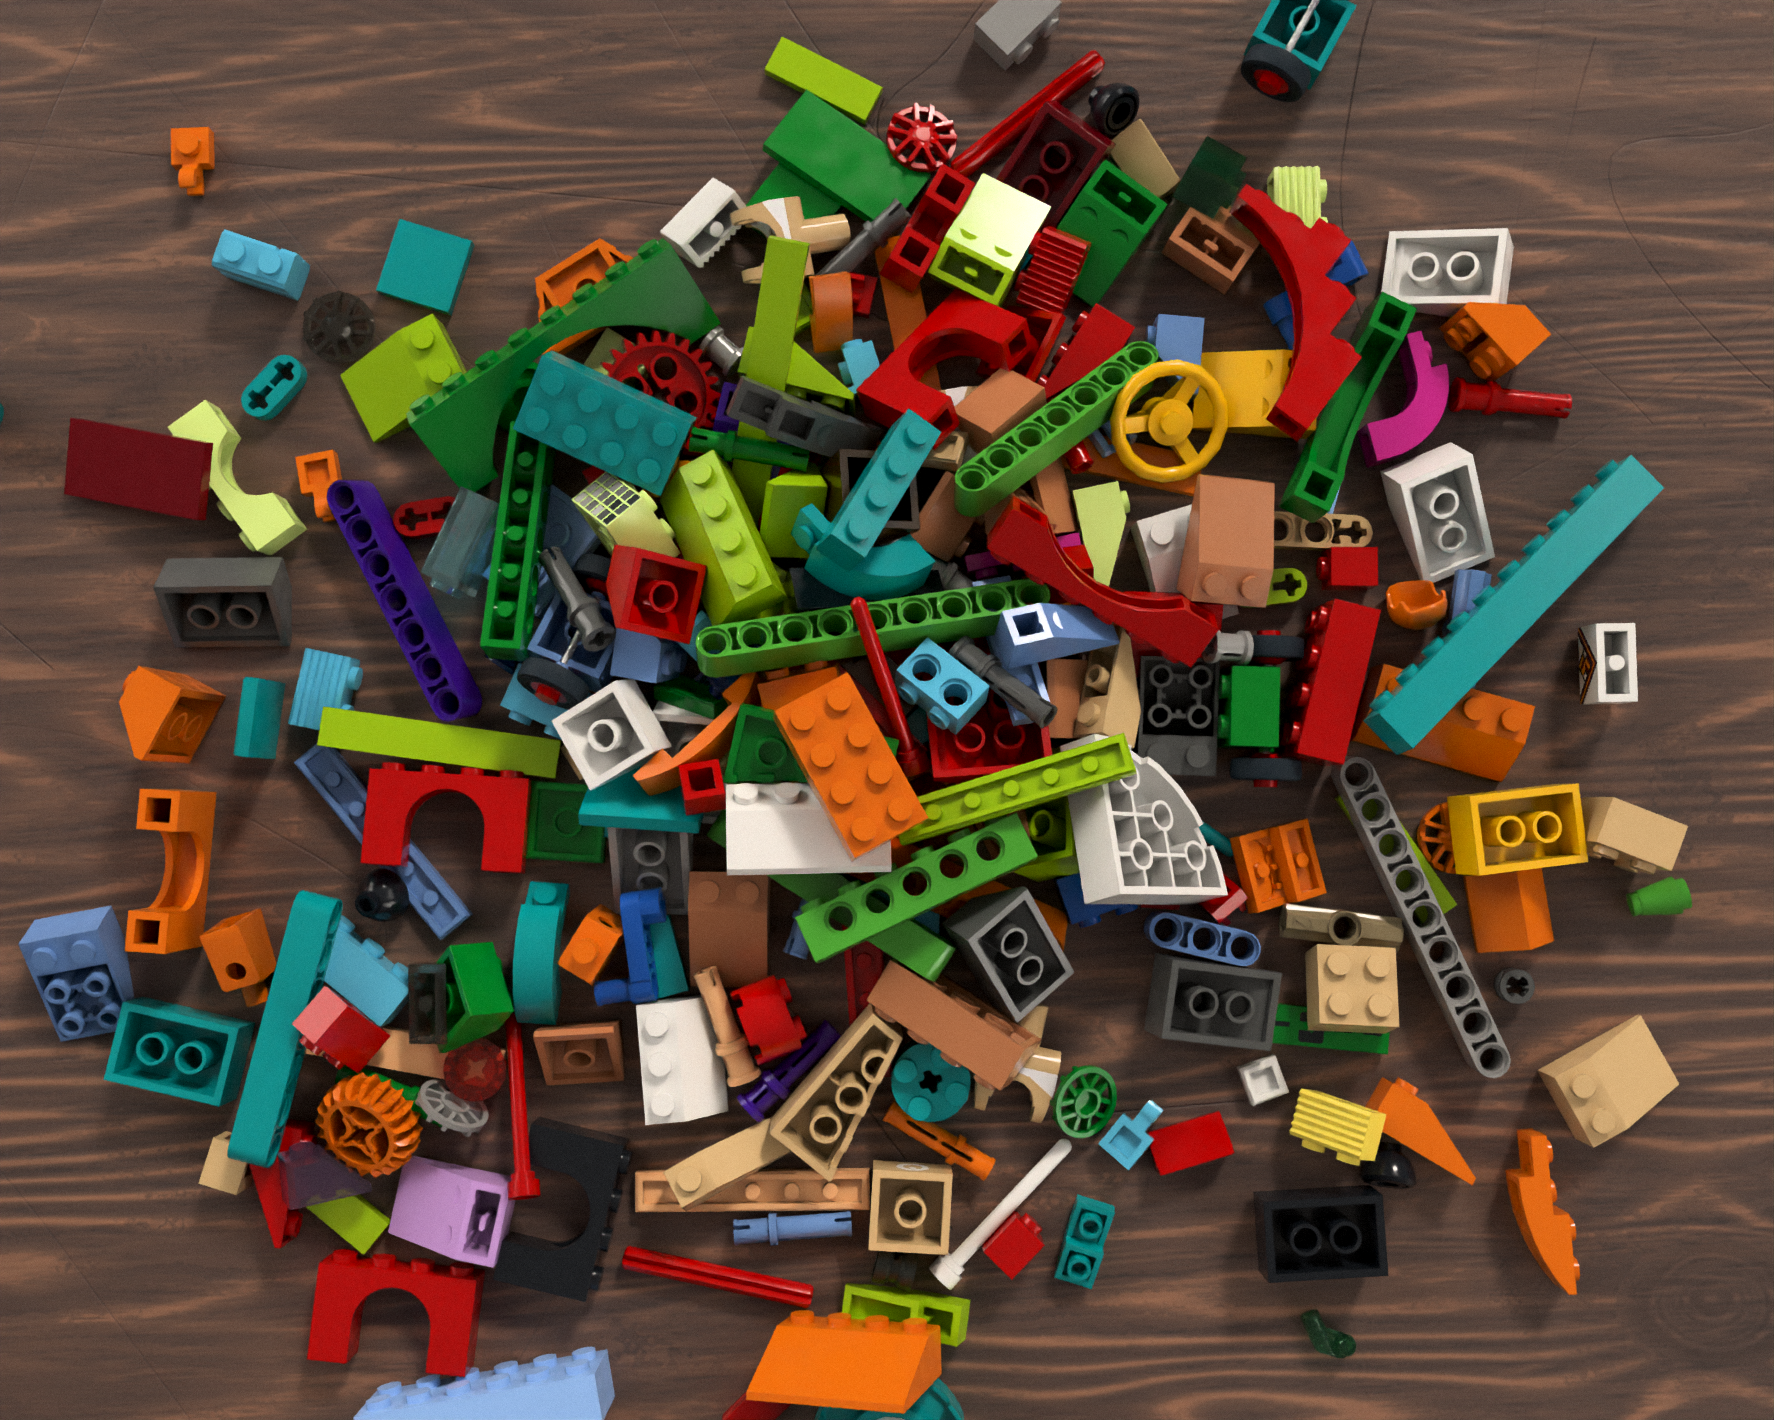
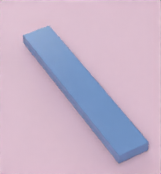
[294,743,473,940]

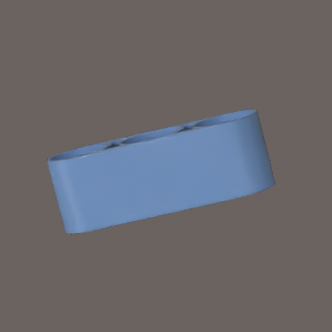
[1144,910,1261,966]

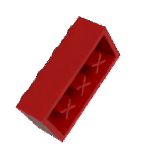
[1279,598,1381,766]

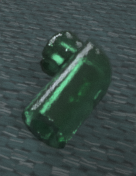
[1300,1309,1356,1359]

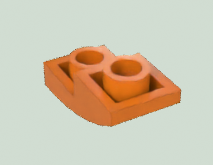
[809,271,853,353]

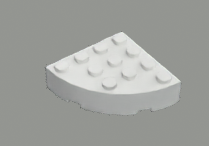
[1060,734,1228,905]

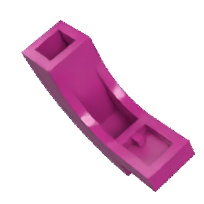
[1357,331,1449,468]

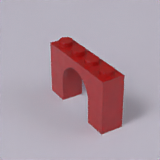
[856,289,1034,450]
[360,762,532,874]
[307,1249,485,1377]

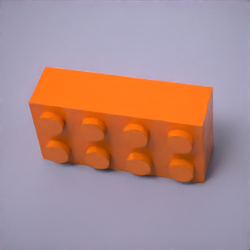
[773,672,928,862]

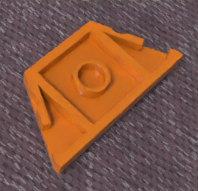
[535,238,633,355]

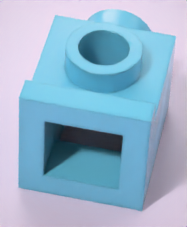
[838,339,880,402]

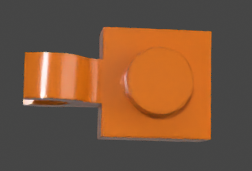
[171,127,215,196]
[295,449,342,523]

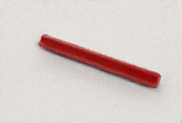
[950,50,1105,178]
[622,1246,814,1308]

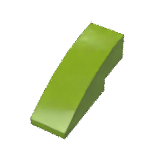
[842,1283,971,1347]

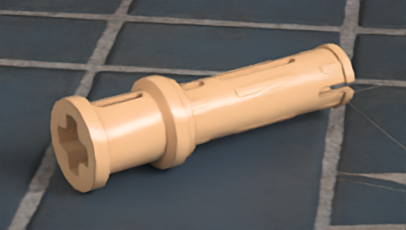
[693,966,761,1087]

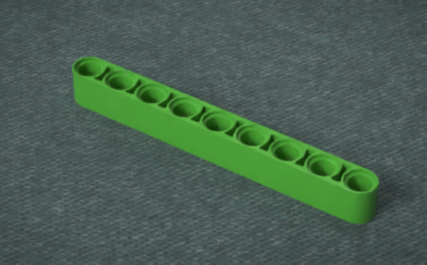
[696,578,1051,678]

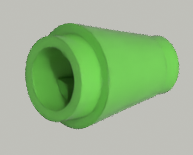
[1626,876,1692,916]

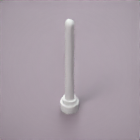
[929,1138,1072,1290]

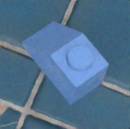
[1145,314,1205,403]

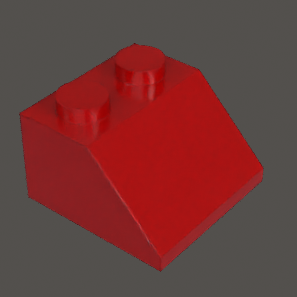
[606,545,707,644]

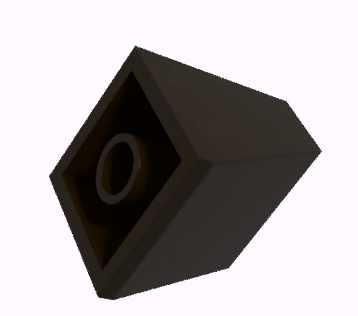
[819,449,920,547]

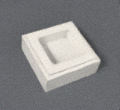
[1237,1054,1289,1106]

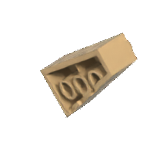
[769,1003,903,1183]

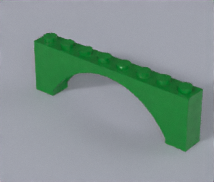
[406,238,721,498]

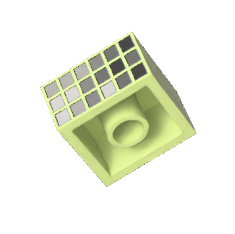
[571,472,680,557]

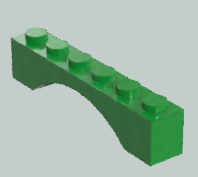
[1278,291,1417,523]

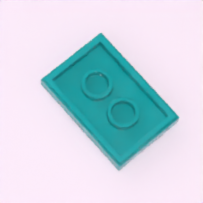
[578,769,704,833]

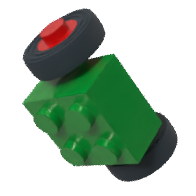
[1217,630,1304,788]

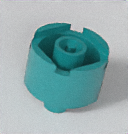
[891,1039,971,1122]

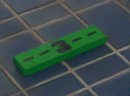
[1272,1003,1390,1054]

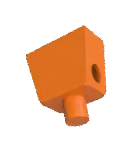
[557,904,624,987]
[199,908,276,1007]

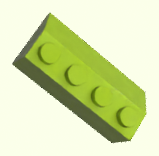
[660,450,788,626]

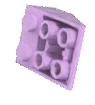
[388,1155,516,1268]

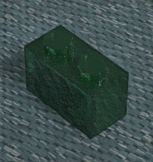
[1173,136,1247,219]

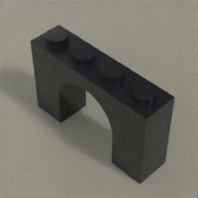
[493,1117,633,1302]

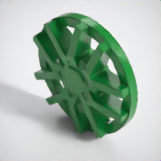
[1050,1065,1117,1138]

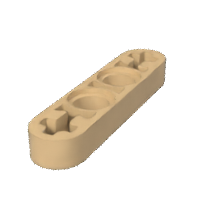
[1274,511,1373,551]

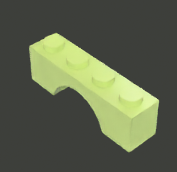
[168,400,307,556]

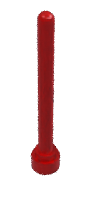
[850,597,930,777]
[505,1008,541,1200]

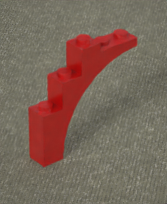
[1229,184,1362,442]

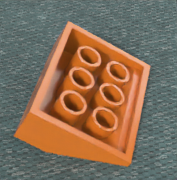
[746,1310,942,1414]

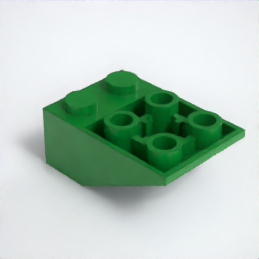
[1056,159,1168,309]

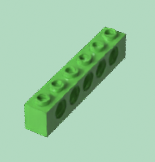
[795,812,1038,963]

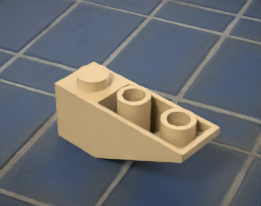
[1074,623,1141,749]

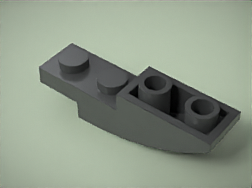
[726,375,883,457]

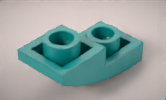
[1054,1194,1115,1289]

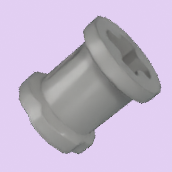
[698,326,744,378]
[1202,630,1254,666]

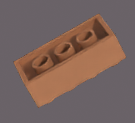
[866,959,1042,1091]

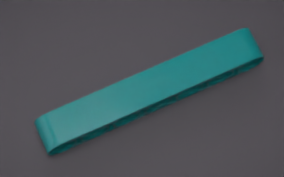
[227,890,343,1168]

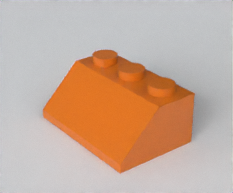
[119,666,226,763]

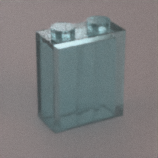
[421,486,499,599]

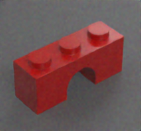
[879,163,975,294]

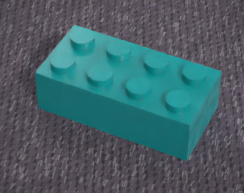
[513,350,697,496]

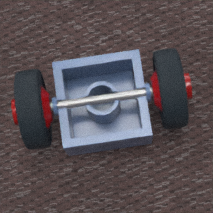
[517,554,617,710]

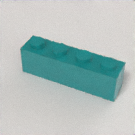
[815,408,941,572]

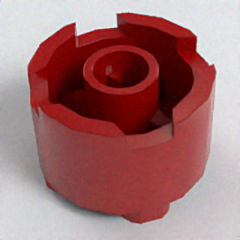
[730,974,807,1066]

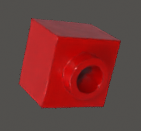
[678,759,726,816]

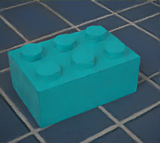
[103,996,255,1107]

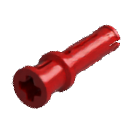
[1448,377,1572,419]

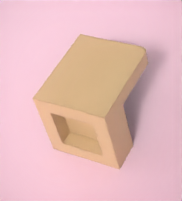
[198,1131,253,1195]

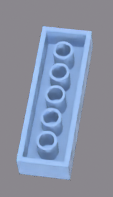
[353,1347,615,1420]

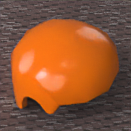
[1385,580,1448,630]

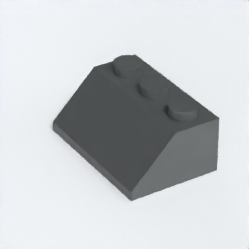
[153,557,292,648]
[942,886,1074,1023]

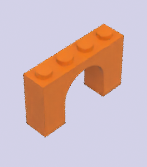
[125,788,217,954]

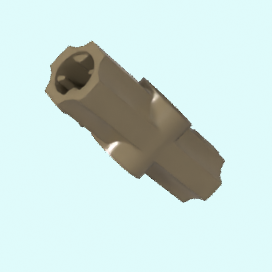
[1278,903,1404,952]

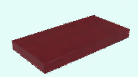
[64,417,213,520]

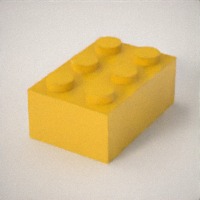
[1447,783,1588,876]

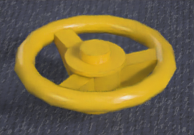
[1110,359,1228,483]

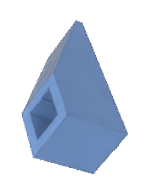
[994,603,1119,669]

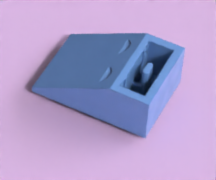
[18,906,135,1042]

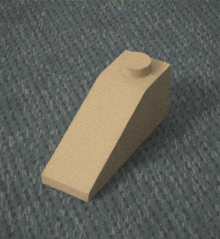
[663,1117,790,1211]

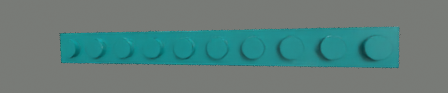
[1363,455,1664,755]

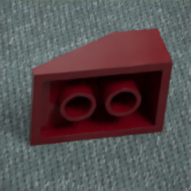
[996,100,1116,233]

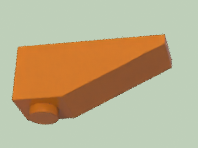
[1365,1077,1476,1185]

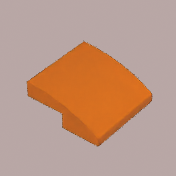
[1229,818,1327,914]

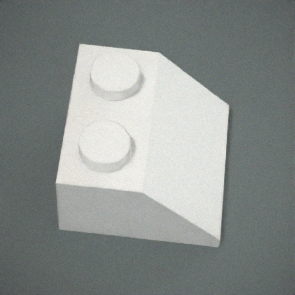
[552,679,672,791]

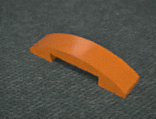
[632,672,761,796]

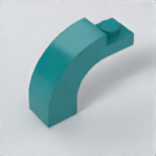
[790,503,936,600]
[513,881,570,1025]

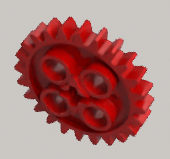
[600,331,721,450]

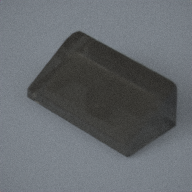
[408,962,447,1045]

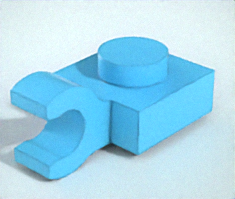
[1098,1100,1164,1171]

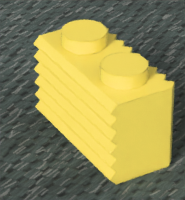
[1289,1089,1387,1166]

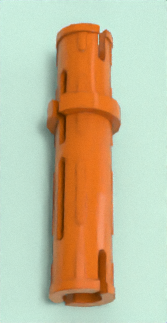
[882,1099,996,1181]

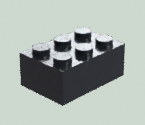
[1253,1185,1388,1283]

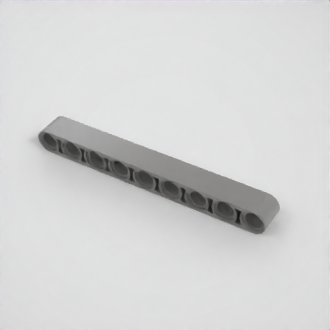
[1331,756,1511,1078]

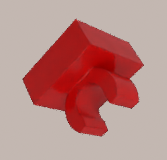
[850,272,878,318]
[1197,874,1248,926]

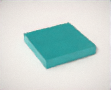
[376,219,475,316]
[233,677,286,759]

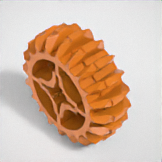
[315,1072,423,1178]

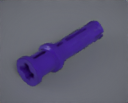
[736,1020,841,1123]

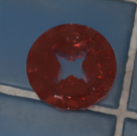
[443,1038,508,1102]

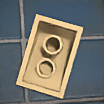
[1537,1015,1679,1148]

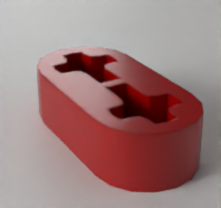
[393,496,470,539]

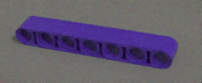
[327,480,482,722]

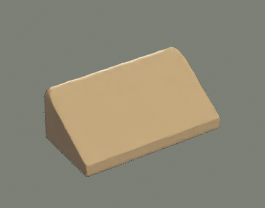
[1109,119,1181,200]

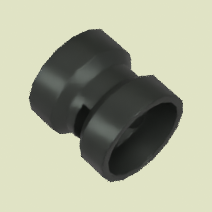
[871,1251,919,1292]

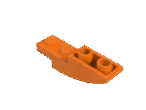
[1505,1128,1580,1295]

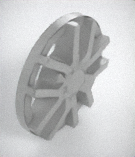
[415,1079,489,1137]

